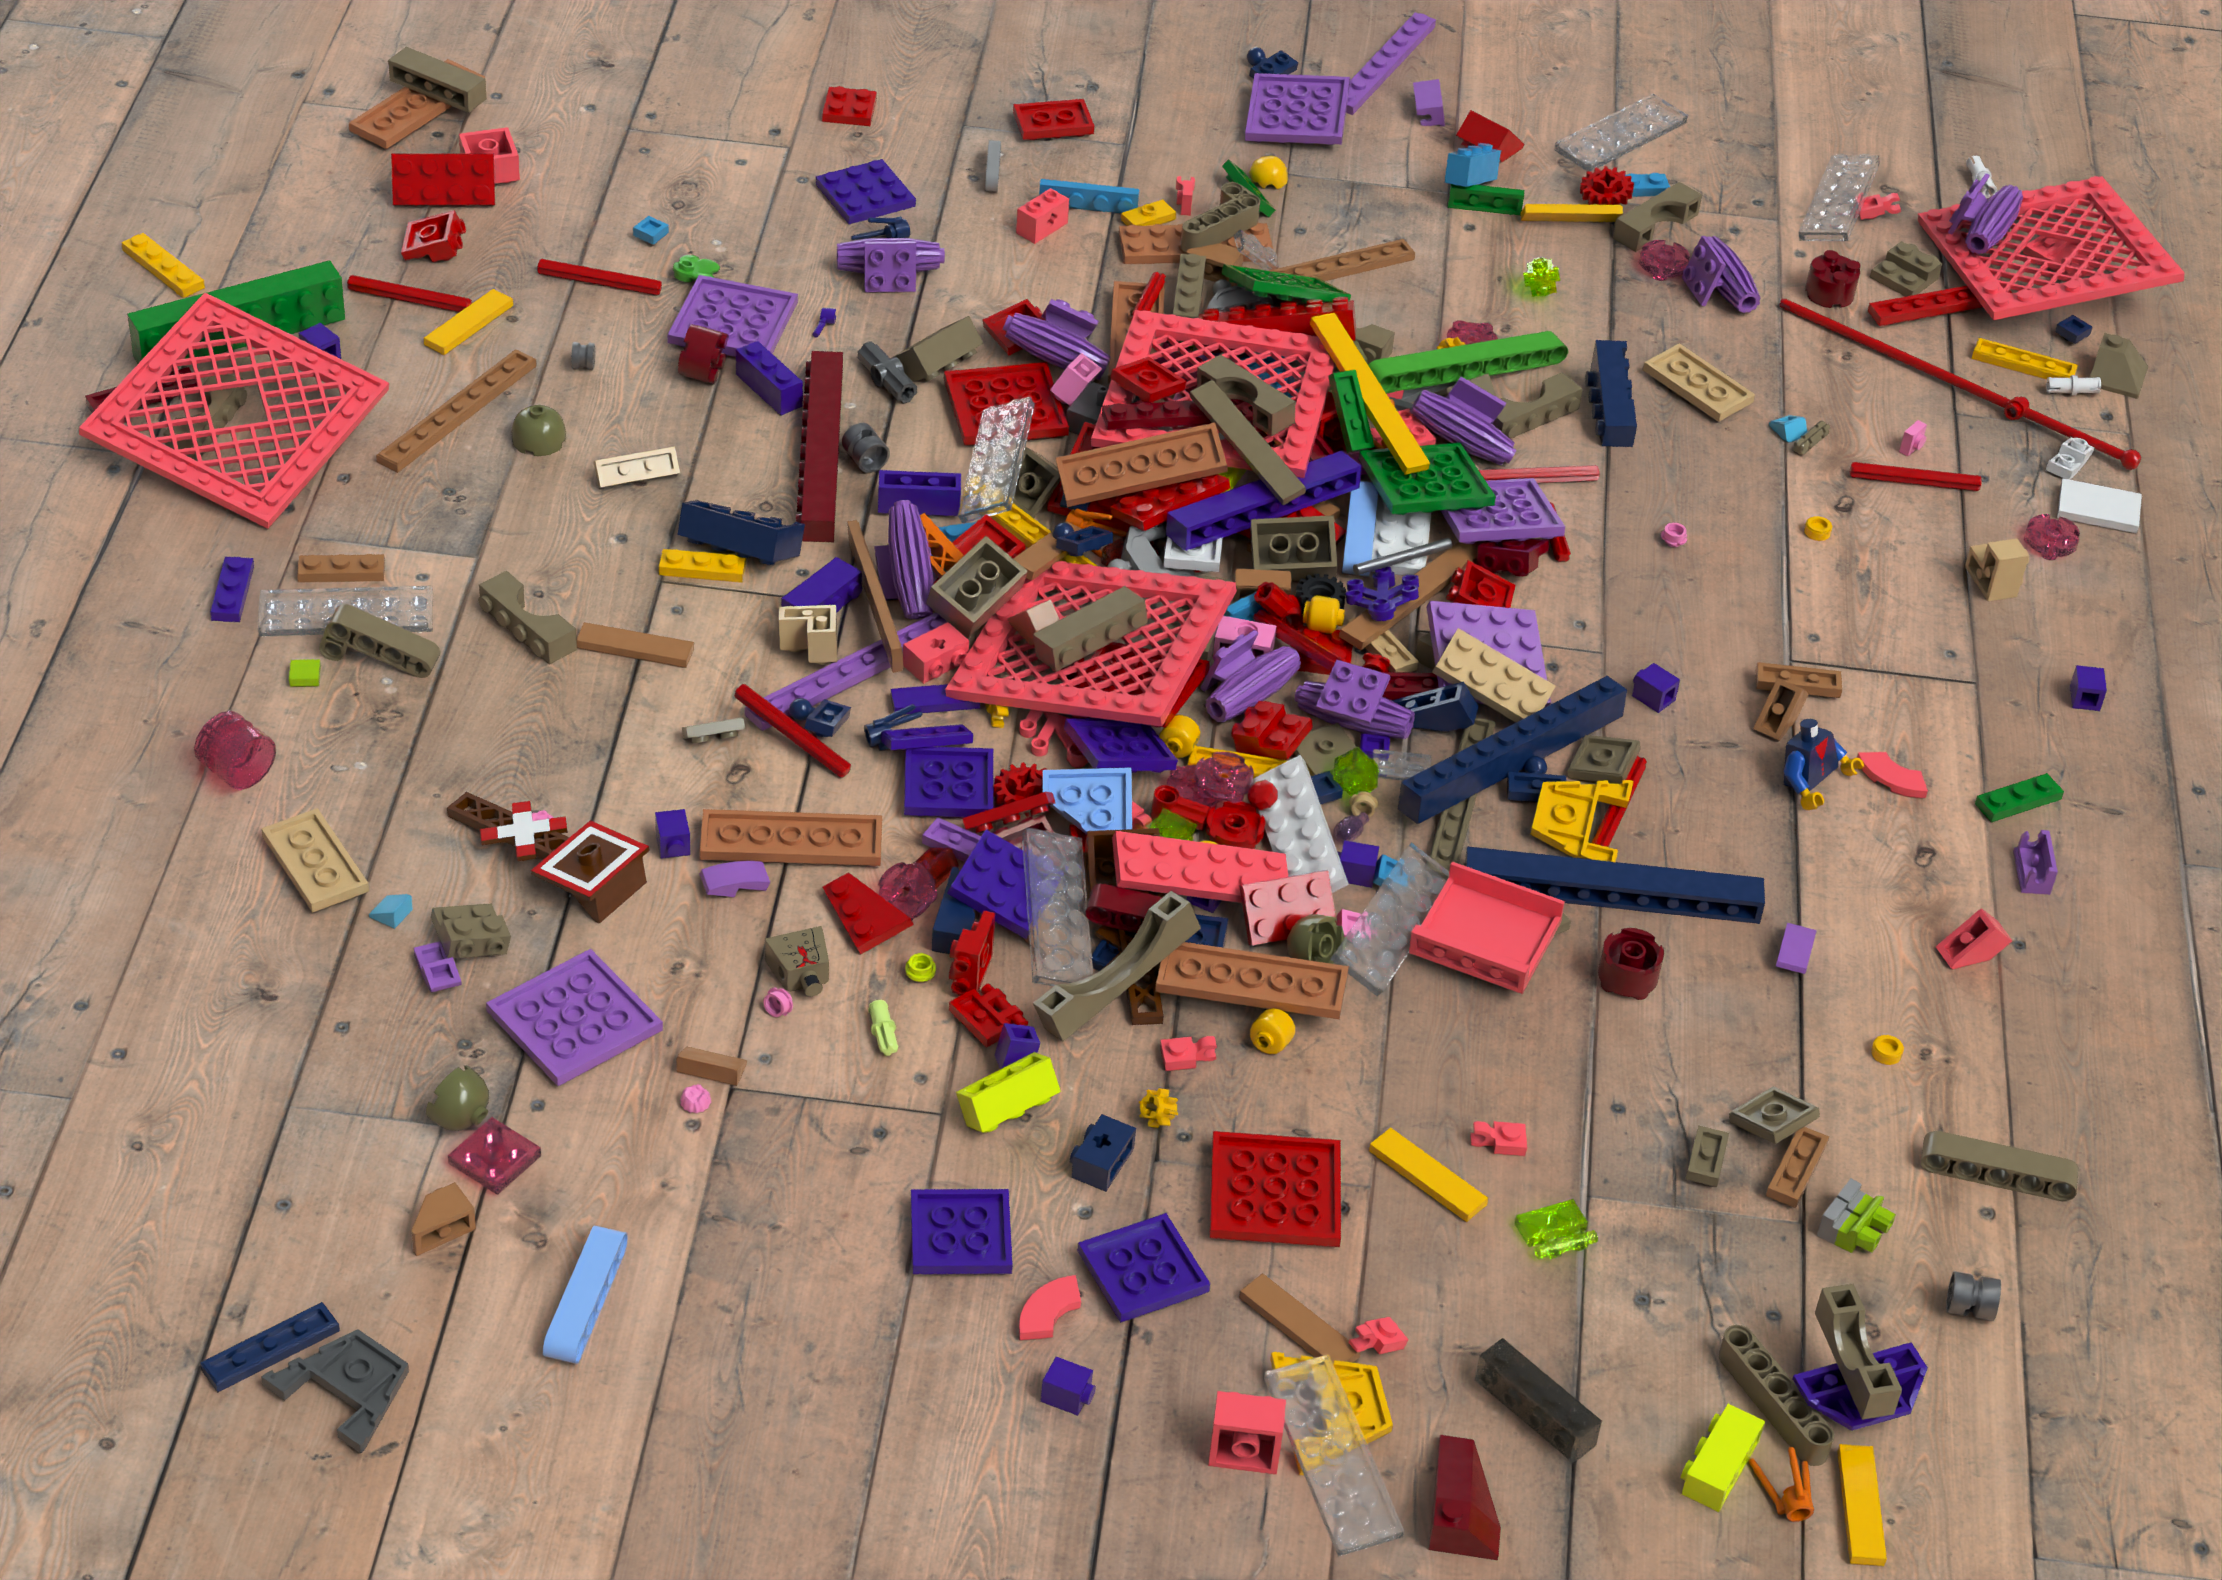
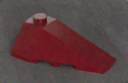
[1428,1435,1501,1561]

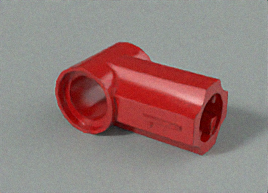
[1254,581,1303,630]
[1150,785,1211,831]

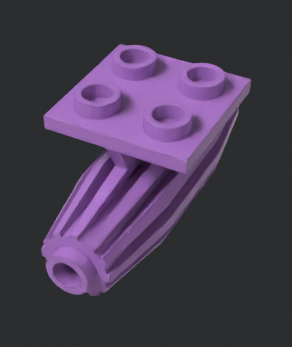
[1948,173,2023,254]
[1682,236,1761,313]
[837,238,945,292]
[1002,299,1111,380]
[1410,377,1516,465]
[874,500,935,619]
[1201,630,1301,722]
[1294,660,1415,739]

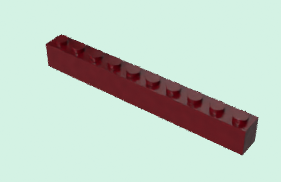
[796,351,843,543]

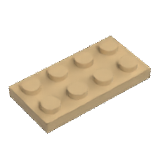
[1643,343,1755,422]
[1432,628,1556,722]
[261,808,369,913]

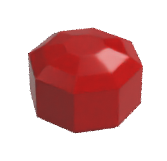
[1248,779,1278,810]

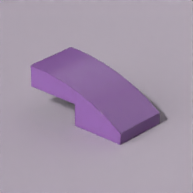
[699,861,770,897]
[1776,923,1817,974]
[414,941,462,992]

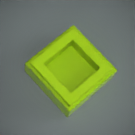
[289,659,321,687]

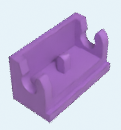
[1413,79,1445,127]
[2013,830,2058,895]

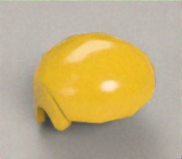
[1249,156,1288,189]

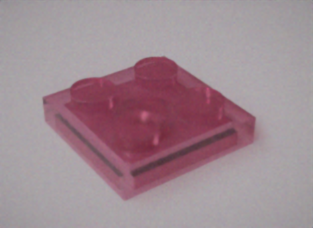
[448,1117,541,1195]

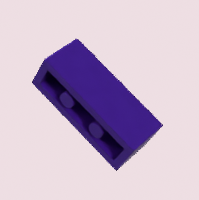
[736,341,803,416]
[878,470,961,516]
[781,557,862,613]

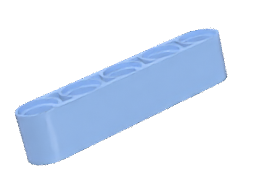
[1342,481,1378,577]
[543,1225,628,1364]

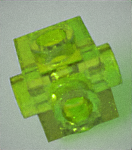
[1523,257,1560,297]
[1333,747,1379,796]
[1150,808,1198,841]

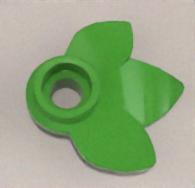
[673,255,720,282]

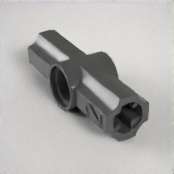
[857,341,917,404]

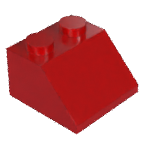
[1456,110,1525,162]

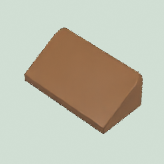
[1233,569,1291,601]
[676,1046,747,1086]

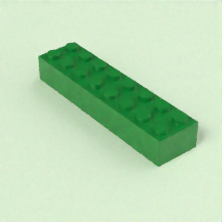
[127,260,345,364]

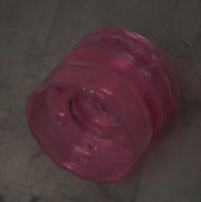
[194,711,276,790]

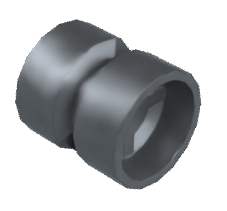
[842,423,890,473]
[1946,1271,2001,1321]

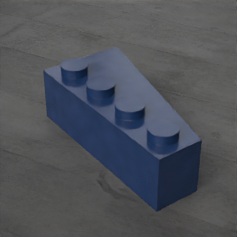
[1585,340,1637,447]
[677,500,805,565]

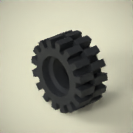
[1295,574,1346,614]

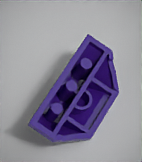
[1792,1342,1928,1431]

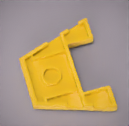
[1530,780,1633,862]
[1270,1352,1393,1475]

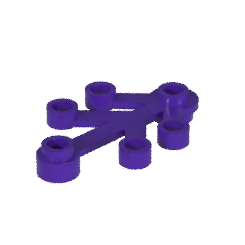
[1346,567,1419,621]

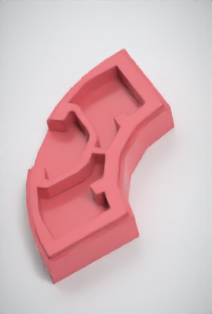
[1857,752,1928,798]
[1019,1275,1081,1340]

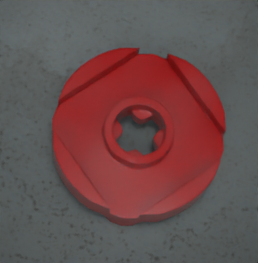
[1206,801,1266,849]

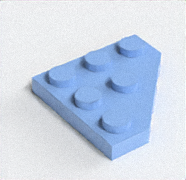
[1043,768,1132,835]

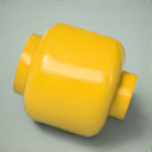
[1303,595,1345,634]
[1159,715,1201,758]
[1250,1008,1295,1055]

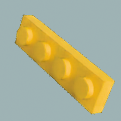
[121,233,205,298]

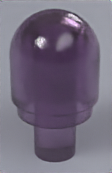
[1334,812,1370,844]

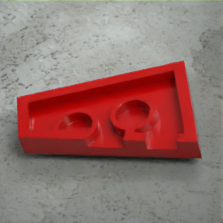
[822,872,914,955]

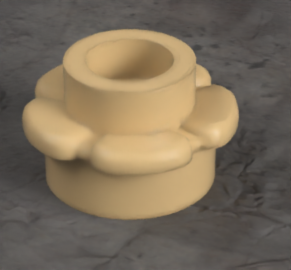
[1349,791,1378,819]

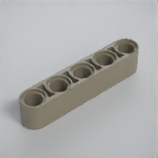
[1921,1131,2079,1201]
[1719,1325,1834,1466]

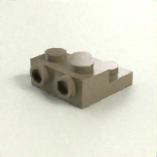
[1870,241,1942,297]
[431,903,511,959]

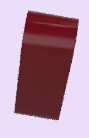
[1085,884,1163,933]

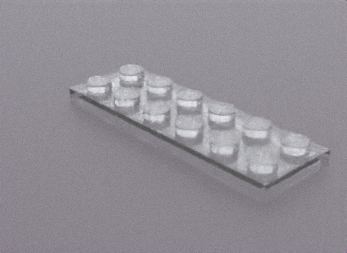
[1554,94,1688,172]
[1798,154,1880,241]
[958,397,1035,523]
[258,586,433,636]
[1022,827,1093,986]
[1330,842,1449,997]
[1264,1354,1404,1557]

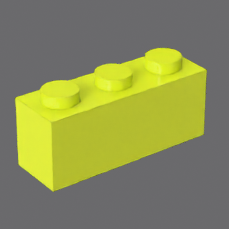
[956,1052,1061,1133]
[1680,1404,1765,1512]

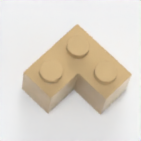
[1965,538,2029,601]
[779,605,837,665]

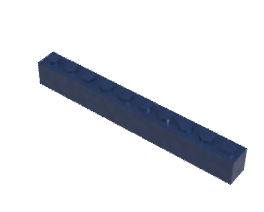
[1398,676,1627,824]
[1464,846,1765,924]

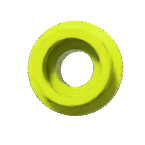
[905,953,936,982]

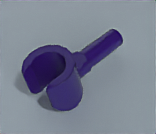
[813,307,836,338]

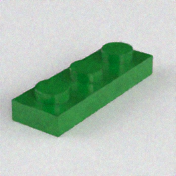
[1222,159,1276,217]
[1448,184,1525,216]
[1328,370,1375,453]
[1975,773,2064,823]

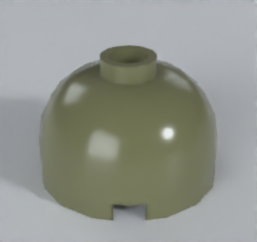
[511,405,566,456]
[1287,914,1345,964]
[426,1065,489,1131]

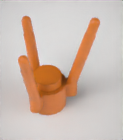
[1065,509,1127,560]
[1749,1447,1814,1522]

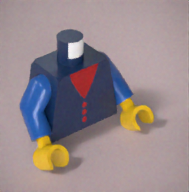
[1783,719,1864,810]

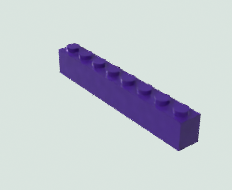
[1166,451,1362,551]

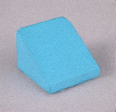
[1769,415,1807,442]
[369,894,413,929]

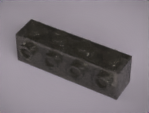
[1475,1338,1602,1464]

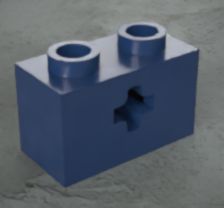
[1069,1114,1136,1192]

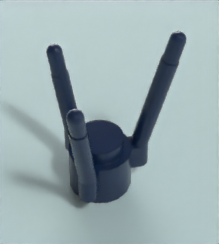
[851,216,910,240]
[864,704,923,751]

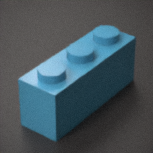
[1445,143,1501,187]

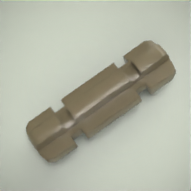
[1793,421,1830,455]

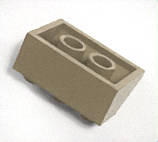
[890,316,984,382]

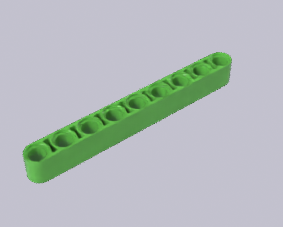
[1368,331,1568,394]

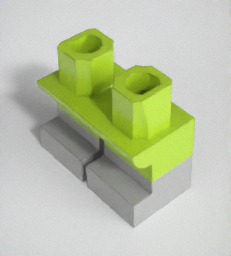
[1817,1178,1896,1253]

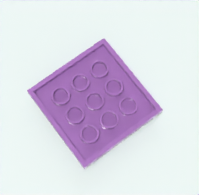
[1245,73,1350,145]
[667,275,798,357]
[1440,478,1565,544]
[1426,601,1551,708]
[486,949,663,1086]

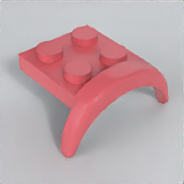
[2023,229,2110,278]

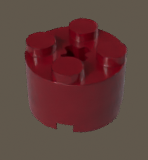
[1805,250,1861,308]
[678,324,729,384]
[1598,928,1664,1000]

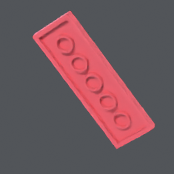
[1112,831,1289,903]

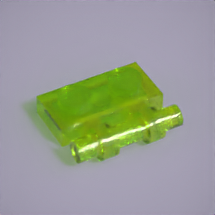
[1514,1199,1598,1259]

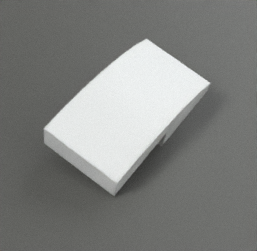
[2046,437,2095,480]

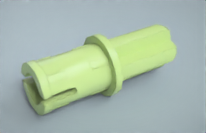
[868,1000,898,1056]

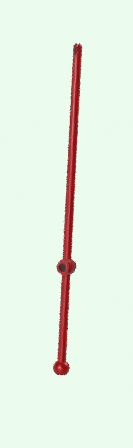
[1779,299,2141,470]

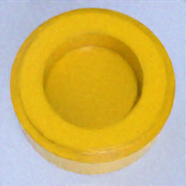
[1804,516,1833,541]
[1871,1035,1904,1065]

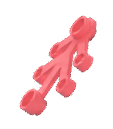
[1019,710,1089,768]

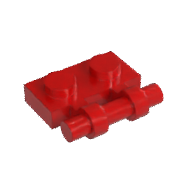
[949,983,1029,1048]

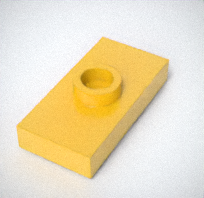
[1121,199,1176,226]

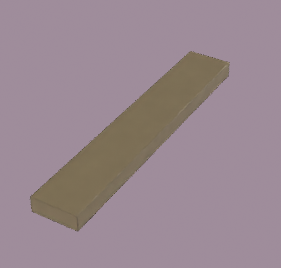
[1190,380,1306,505]

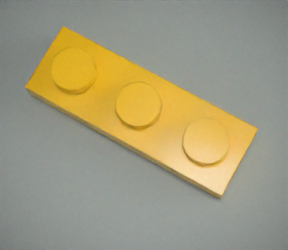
[659,549,746,583]

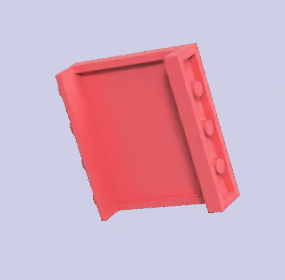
[1409,862,1565,994]

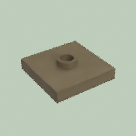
[1293,723,1366,777]
[1567,735,1641,784]
[1729,1086,1820,1144]

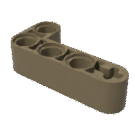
[1181,182,1260,252]
[319,604,440,678]

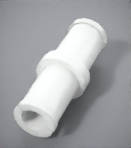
[1966,155,1997,198]
[2046,375,2101,396]

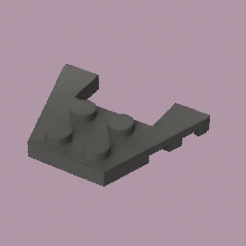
[261,1329,409,1453]

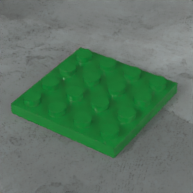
[1222,264,1351,303]
[1358,443,1496,515]

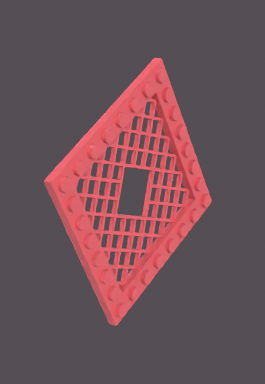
[1918,176,2185,320]
[79,293,389,529]
[1091,310,1336,478]
[945,561,1237,727]

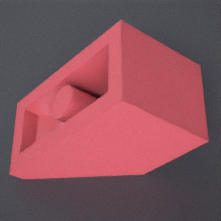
[1935,908,2012,969]

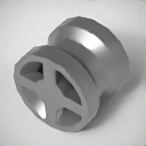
[571,342,596,370]

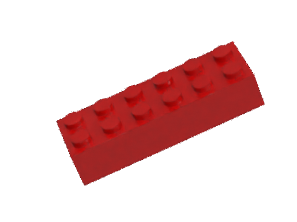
[1198,297,1357,353]

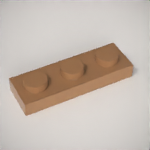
[297,554,385,582]
[1755,662,1842,698]
[1766,1127,1830,1208]

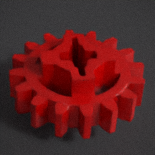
[1580,166,1634,205]
[993,762,1050,817]

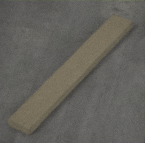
[1425,717,1496,881]

